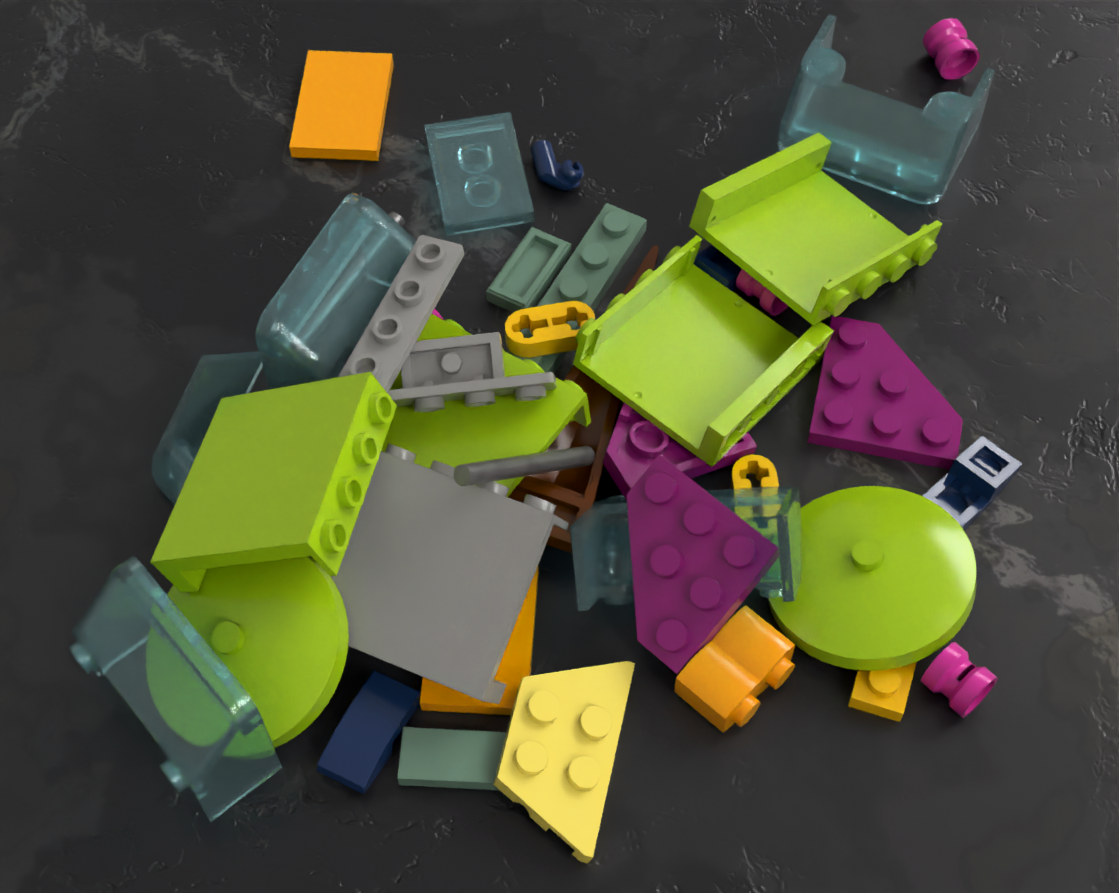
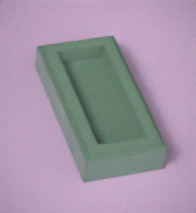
[486,227,572,312]
[397,727,506,791]

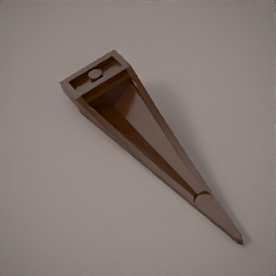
[508,245,659,554]

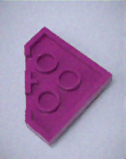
[807,315,963,470]
[602,403,757,501]
[627,454,783,675]

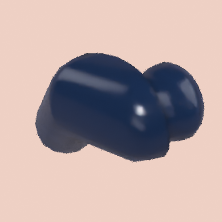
[531,140,584,191]

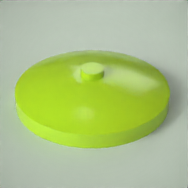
[764,486,976,671]
[148,556,349,754]

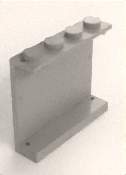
[330,444,569,704]

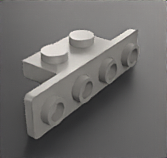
[338,235,464,393]
[388,332,557,412]

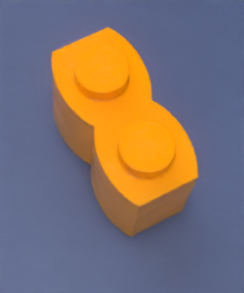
[675,605,795,733]

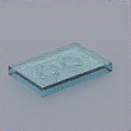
[424,112,535,236]

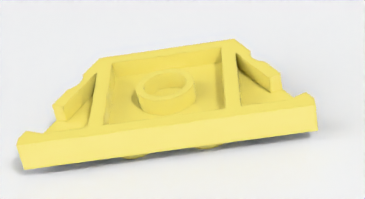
[493,661,635,864]

